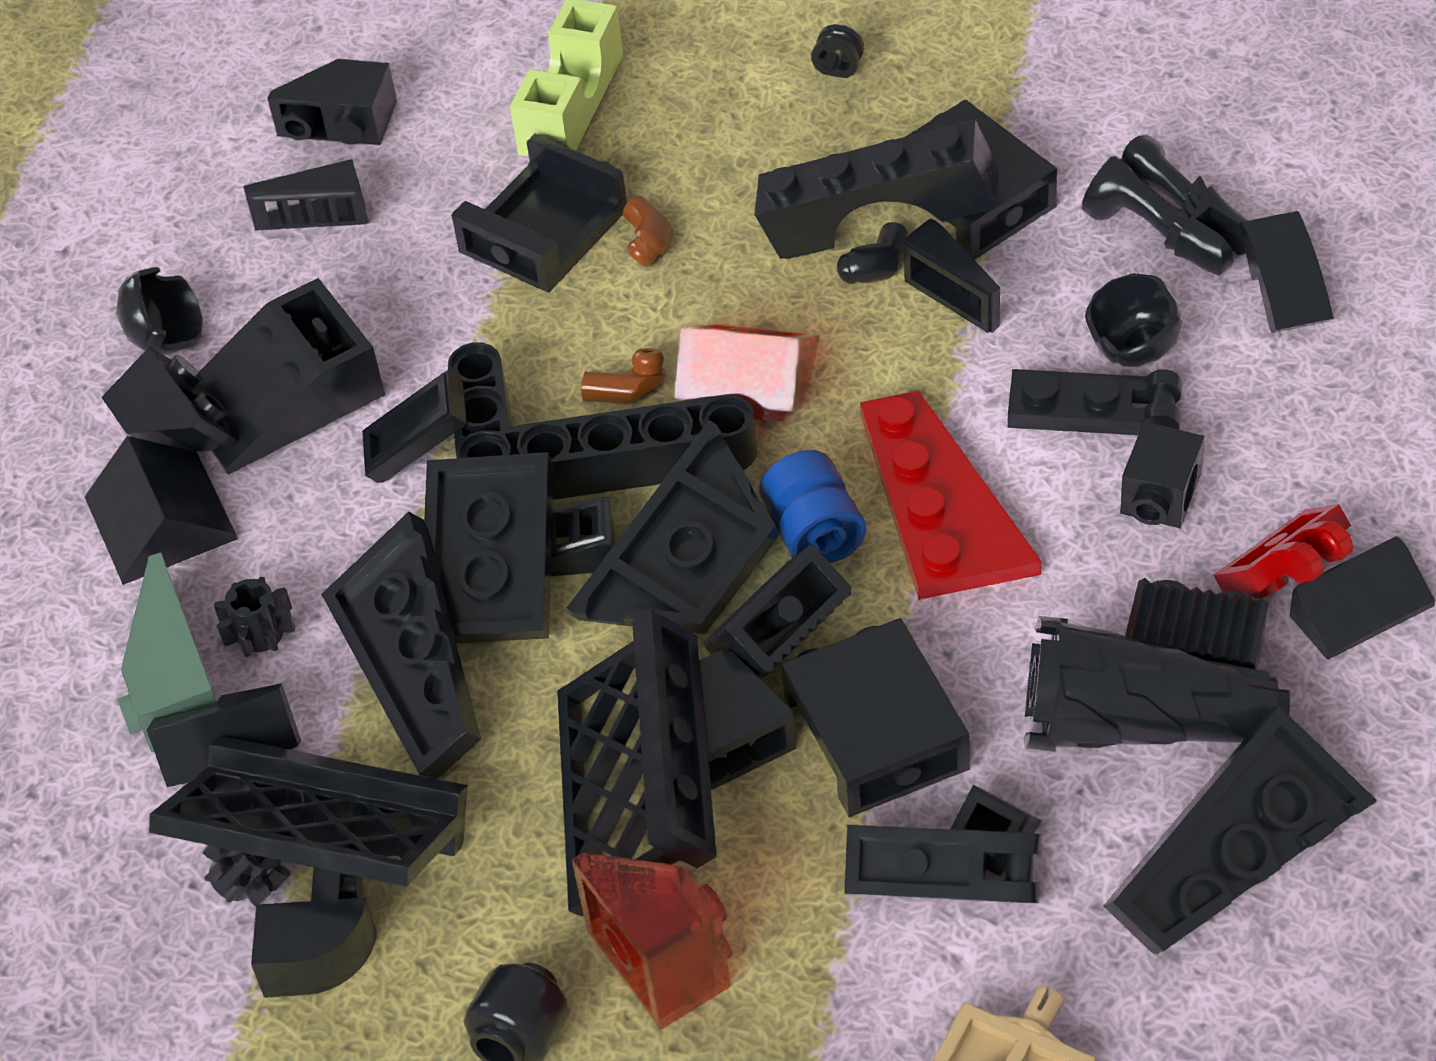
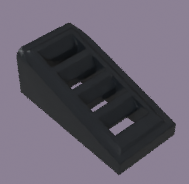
[243,159,369,231]
[903,218,1000,333]
[551,497,615,577]

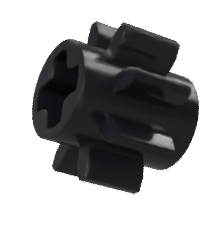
[214,577,295,657]
[202,845,291,907]

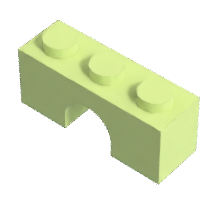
[510,0,624,157]

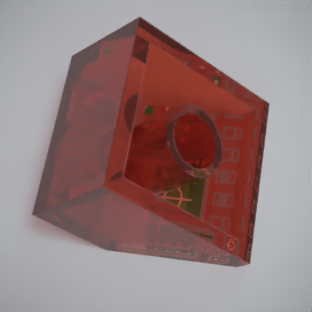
[674,323,820,421]
[572,853,733,1030]

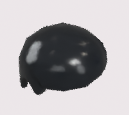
[116,267,203,355]
[1085,273,1182,367]

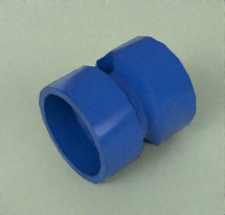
[759,450,866,563]

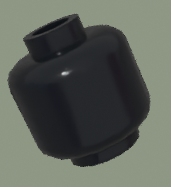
[464,963,569,1061]

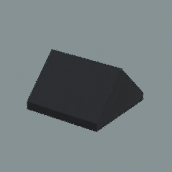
[84,436,238,585]

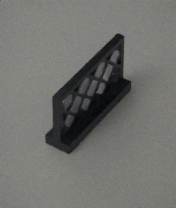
[557,610,717,916]
[149,736,468,887]

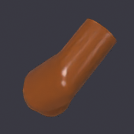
[623,196,673,267]
[581,348,667,404]

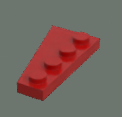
[860,391,1042,600]

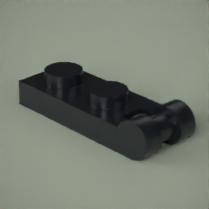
[1007,369,1182,436]
[844,825,1042,903]

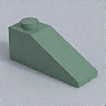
[117,552,217,752]

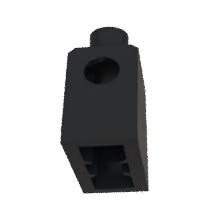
[699,650,796,790]

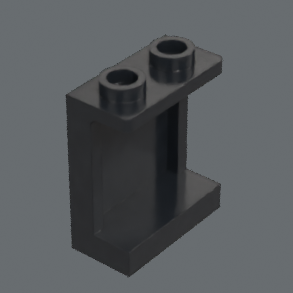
[905,99,1057,260]
[451,134,627,293]
[781,618,970,817]

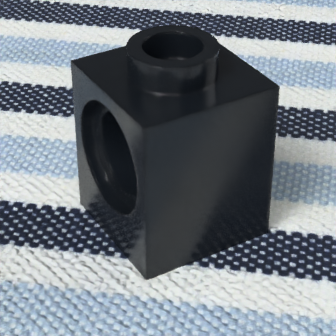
[1120,421,1205,529]

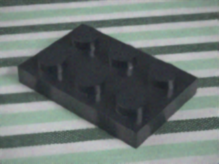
[424,452,554,643]

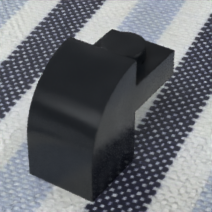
[251,867,377,998]

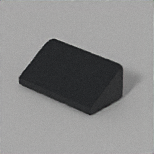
[1289,536,1435,660]

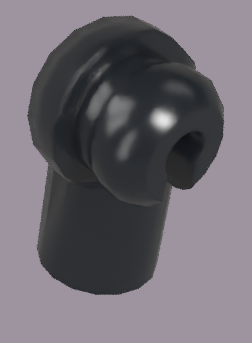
[837,222,908,284]

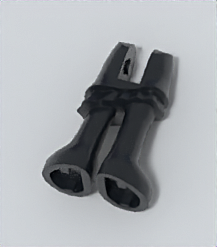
[1082,134,1248,276]

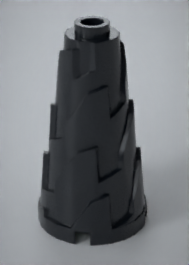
[1024,616,1290,752]

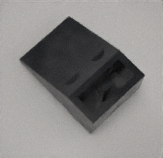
[198,278,385,475]

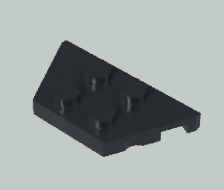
[567,420,779,634]

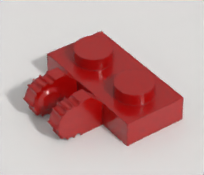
[1213,504,1354,599]

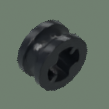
[811,24,864,78]

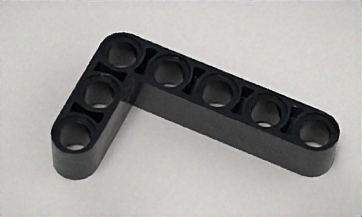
[448,342,757,500]

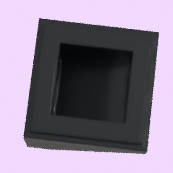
[950,785,1042,877]

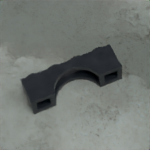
[754,119,999,259]

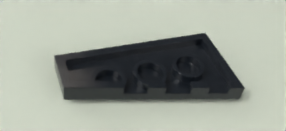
[321,512,481,779]
[1103,706,1377,954]

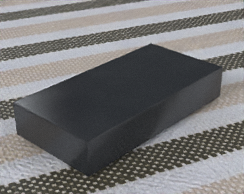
[362,370,467,483]

